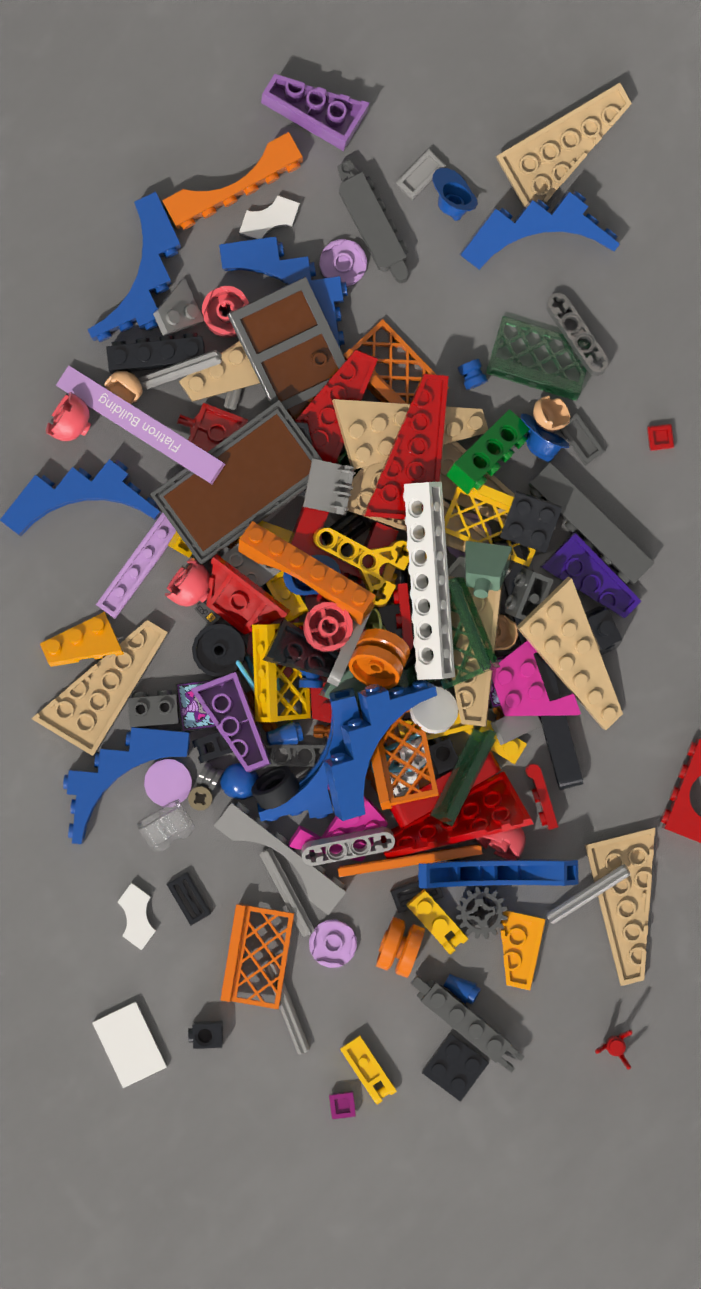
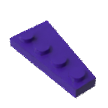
[540,533,642,618]

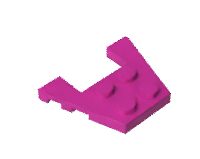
[492,640,581,716]
[288,784,388,862]

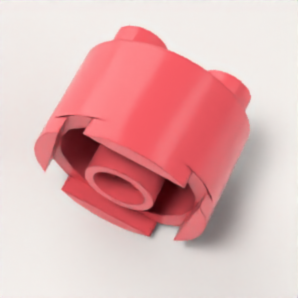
[202,286,249,338]

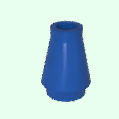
[266,721,303,746]
[444,974,481,1005]

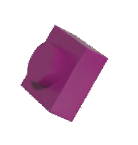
[329,1091,356,1119]

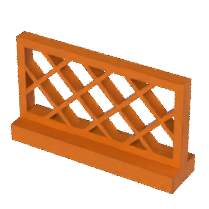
[343,319,449,404]
[371,710,439,810]
[220,903,295,1009]

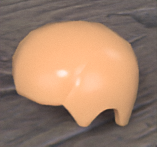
[104,370,143,404]
[533,396,570,432]
[495,614,519,651]

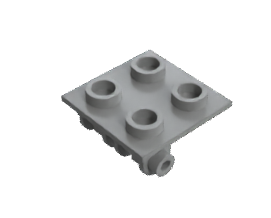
[303,459,356,516]
[221,543,281,588]

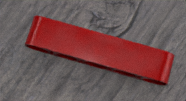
[390,749,502,828]

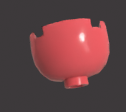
[46,392,91,441]
[165,558,210,607]
[303,602,353,652]
[476,827,526,860]

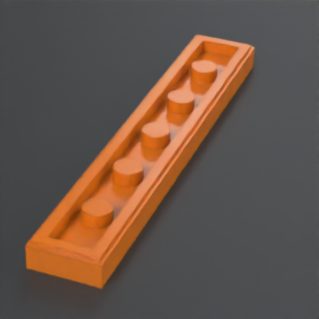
[338,844,482,877]

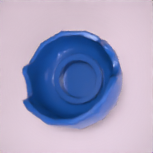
[220,763,259,800]

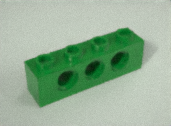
[446,409,530,495]

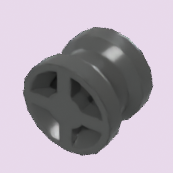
[196,761,224,791]

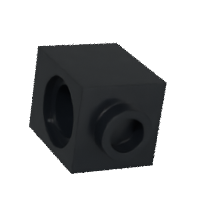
[429,736,461,774]
[188,1021,223,1049]

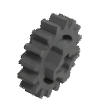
[456,887,509,939]

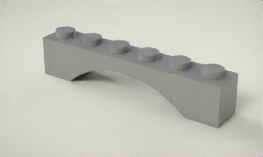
[214,802,346,915]

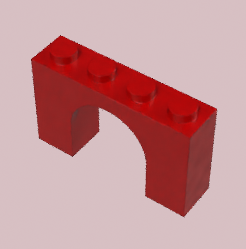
[288,503,399,586]
[660,738,701,843]

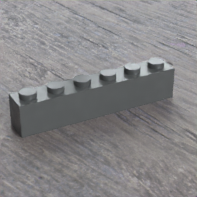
[529,463,654,585]

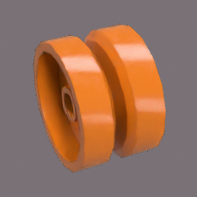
[348,628,410,689]
[375,917,425,978]

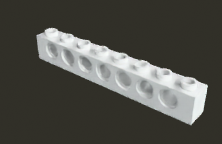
[403,482,455,680]

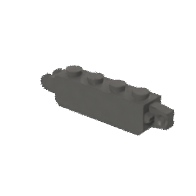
[337,160,409,284]
[411,975,524,1073]

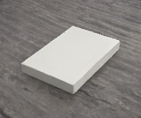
[92,1001,167,1088]

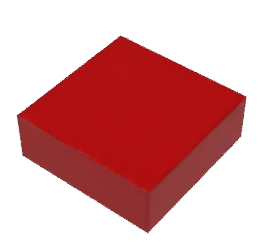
[647,424,674,451]

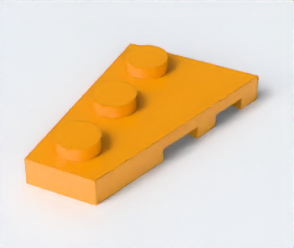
[40,612,124,667]
[501,910,546,990]

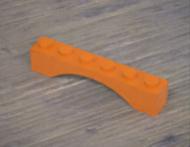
[162,132,303,230]
[238,521,376,625]

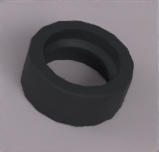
[251,766,300,809]

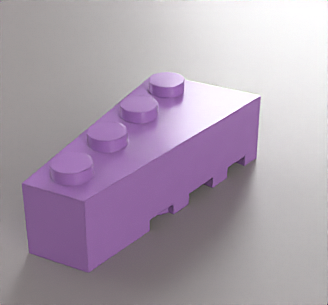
[261,74,370,151]
[191,672,272,772]

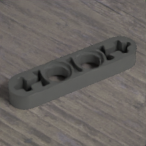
[546,293,609,376]
[265,745,326,767]

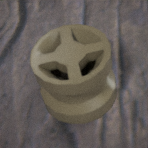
[188,786,213,811]

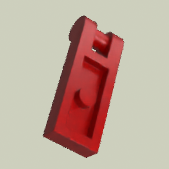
[393,583,413,650]
[525,764,558,830]

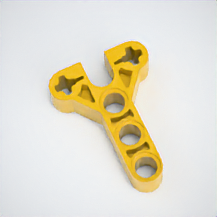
[313,527,409,605]

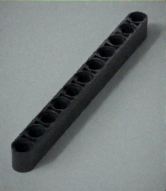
[492,535,583,790]

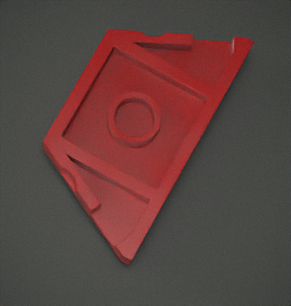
[206,554,291,635]

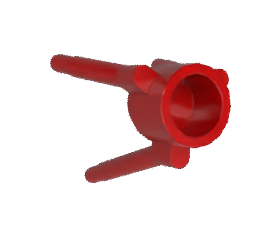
[595,1030,633,1070]

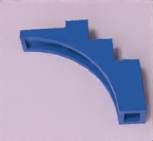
[459,191,620,270]
[87,192,182,342]
[219,237,348,350]
[0,459,162,536]
[324,680,437,821]
[257,688,361,821]
[63,727,190,844]
[418,859,579,888]

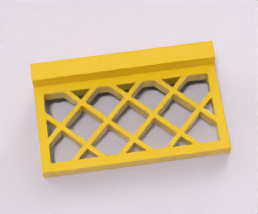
[444,485,536,567]
[252,622,311,722]

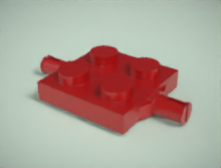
[177,403,248,452]

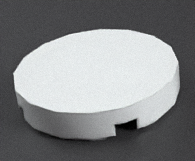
[409,686,458,734]

